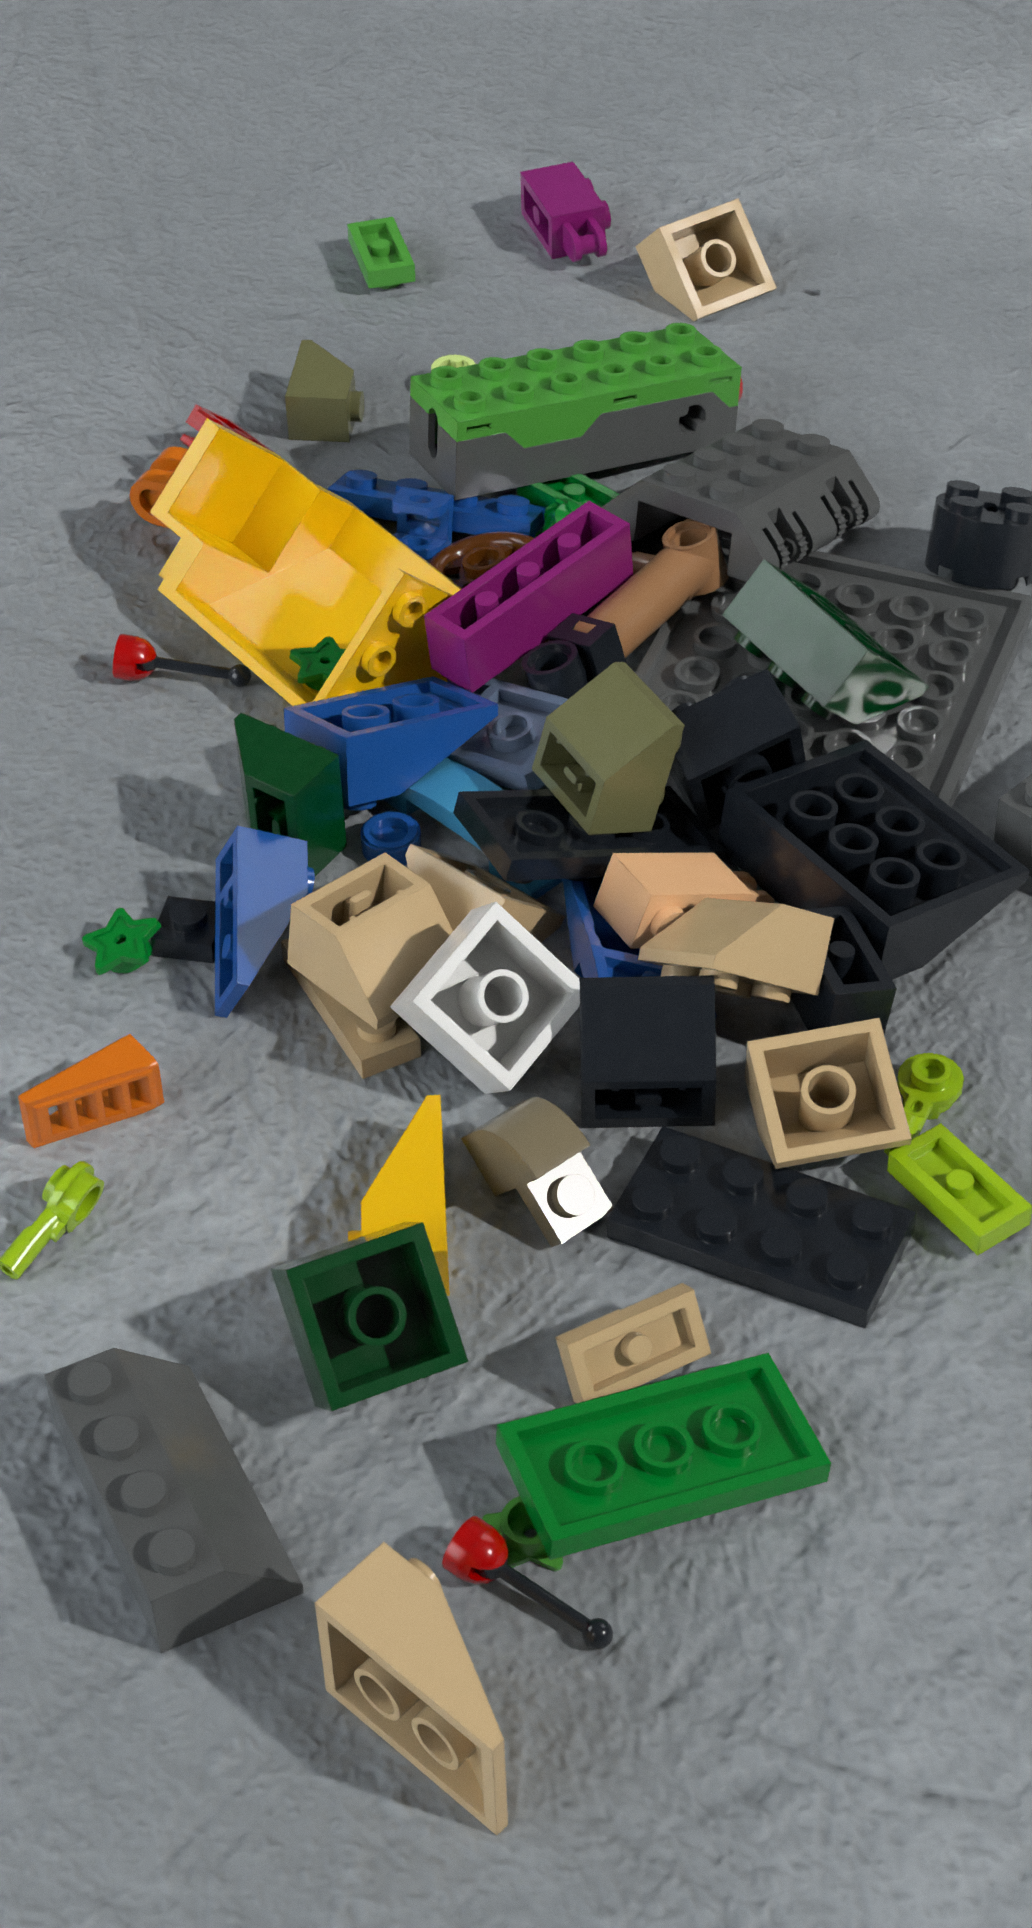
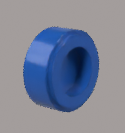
[360,812,422,866]

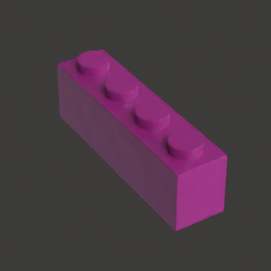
[424,501,633,693]

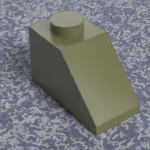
[285,340,364,442]

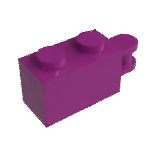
[520,162,611,262]

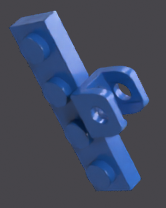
[327,470,546,560]

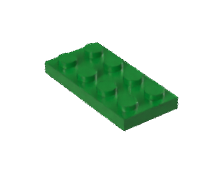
[495,1352,831,1560]

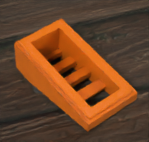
[18,1034,164,1148]

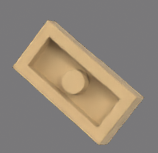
[555,1283,711,1403]

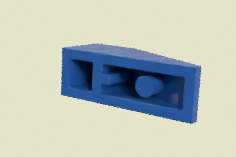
[215,825,315,1018]

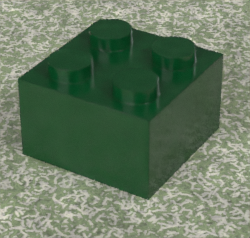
[270,1222,469,1412]

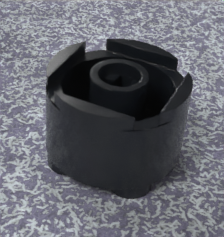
[925,480,1032,589]

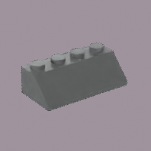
[44,1348,304,1653]

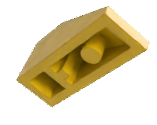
[348,1095,450,1296]

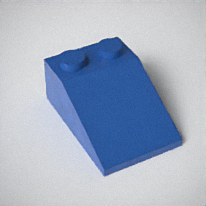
[284,676,498,811]

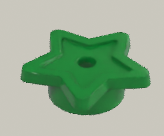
[289,636,346,691]
[82,908,161,975]

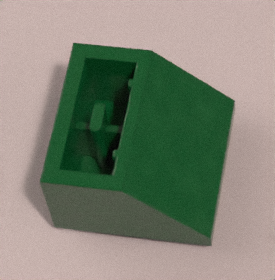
[234,712,347,876]

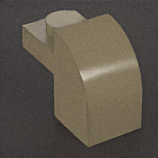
[461,1097,614,1247]

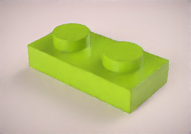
[887,1123,1032,1256]

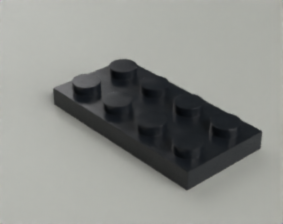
[453,786,727,884]
[607,1126,917,1328]

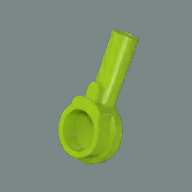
[884,1053,964,1156]
[0,1161,104,1280]

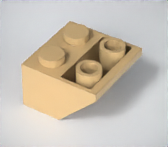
[287,853,453,1030]
[638,898,834,1004]

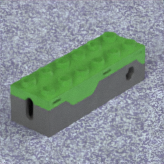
[409,323,743,500]

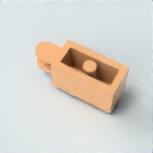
[593,853,775,949]

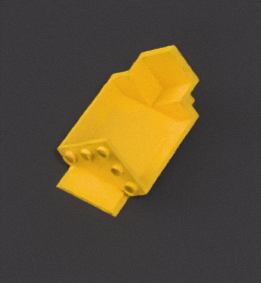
[150,418,462,706]

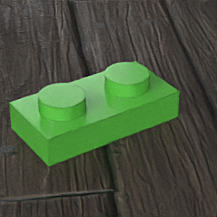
[347,217,416,289]

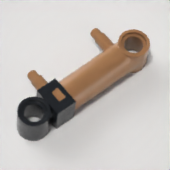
[521,519,729,699]

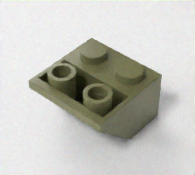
[532,662,685,835]

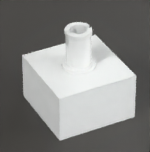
[390,902,580,1094]

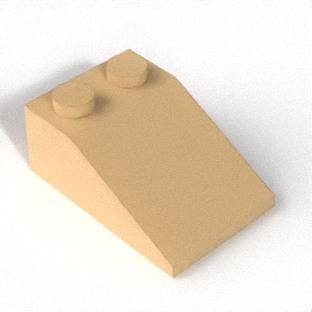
[315,1542,508,1836]

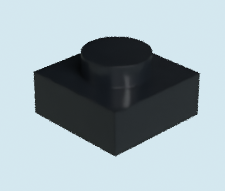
[151,896,215,964]

